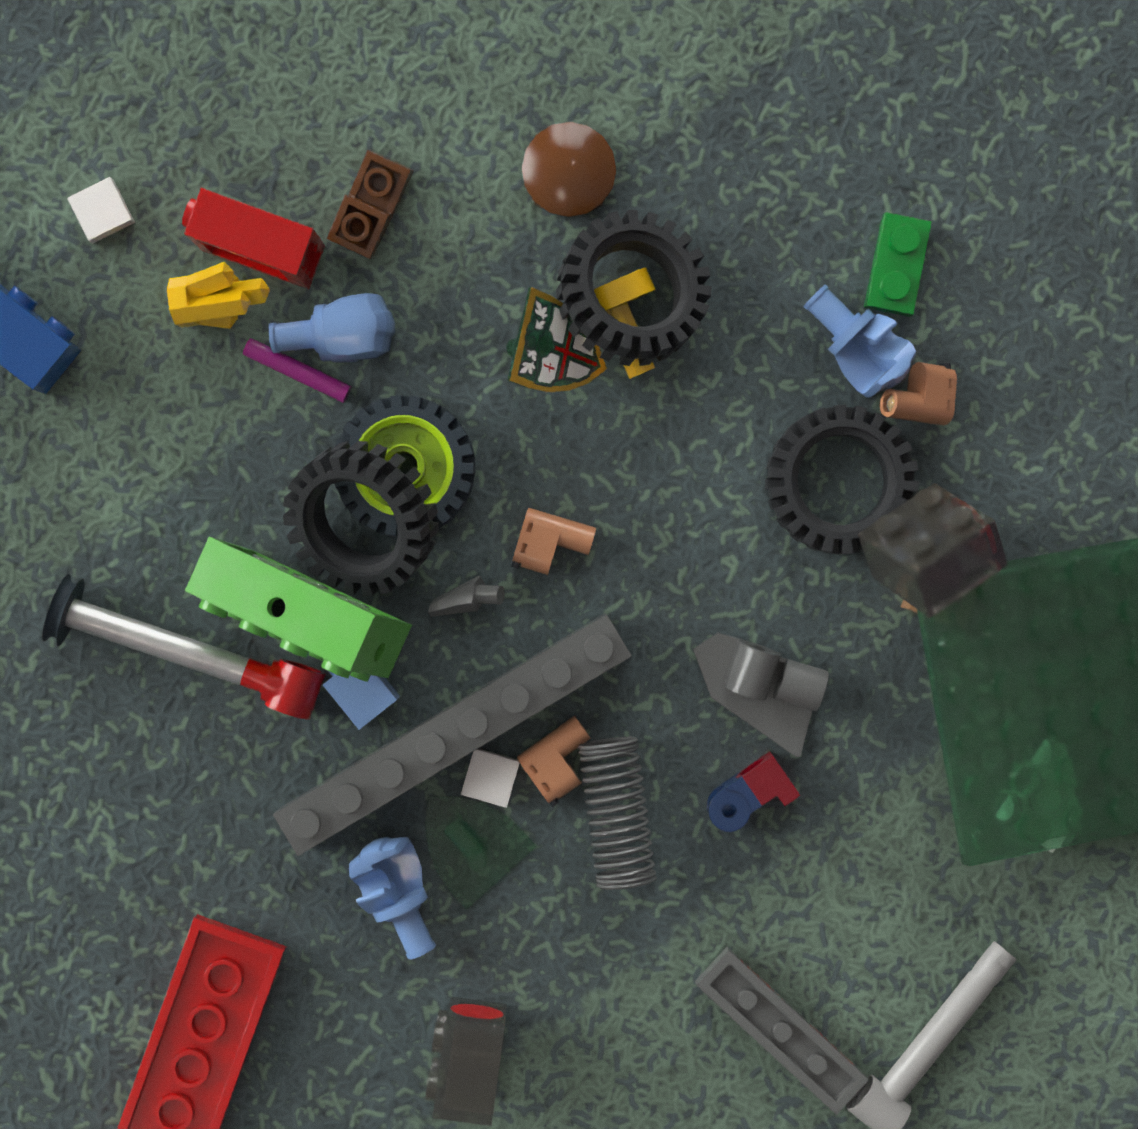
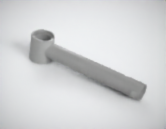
[846,941,1017,1129]

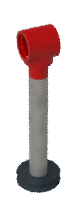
[42,574,326,720]

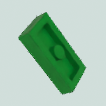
[864,212,932,317]

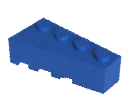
[0,273,82,394]

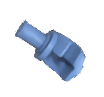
[803,284,916,398]
[269,293,395,362]
[349,837,436,959]

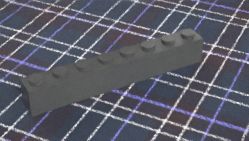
[273,613,631,856]

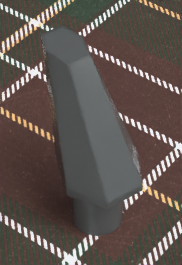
[428,576,505,617]

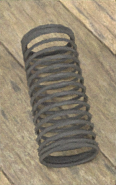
[578,736,657,890]

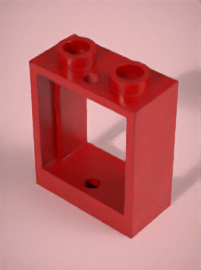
[182,188,325,290]

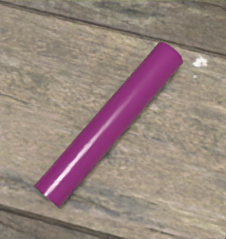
[243,338,352,403]

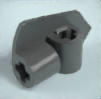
[693,632,829,757]

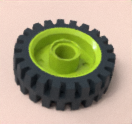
[335,395,476,537]

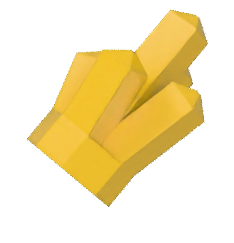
[167,262,270,329]

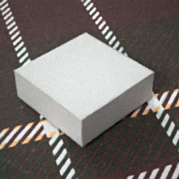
[67,177,135,244]
[461,748,520,808]

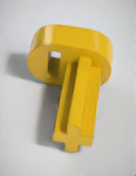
[594,267,656,379]

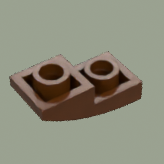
[327,150,414,259]

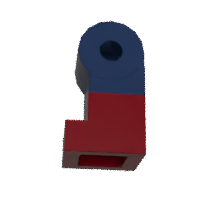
[707,751,801,832]

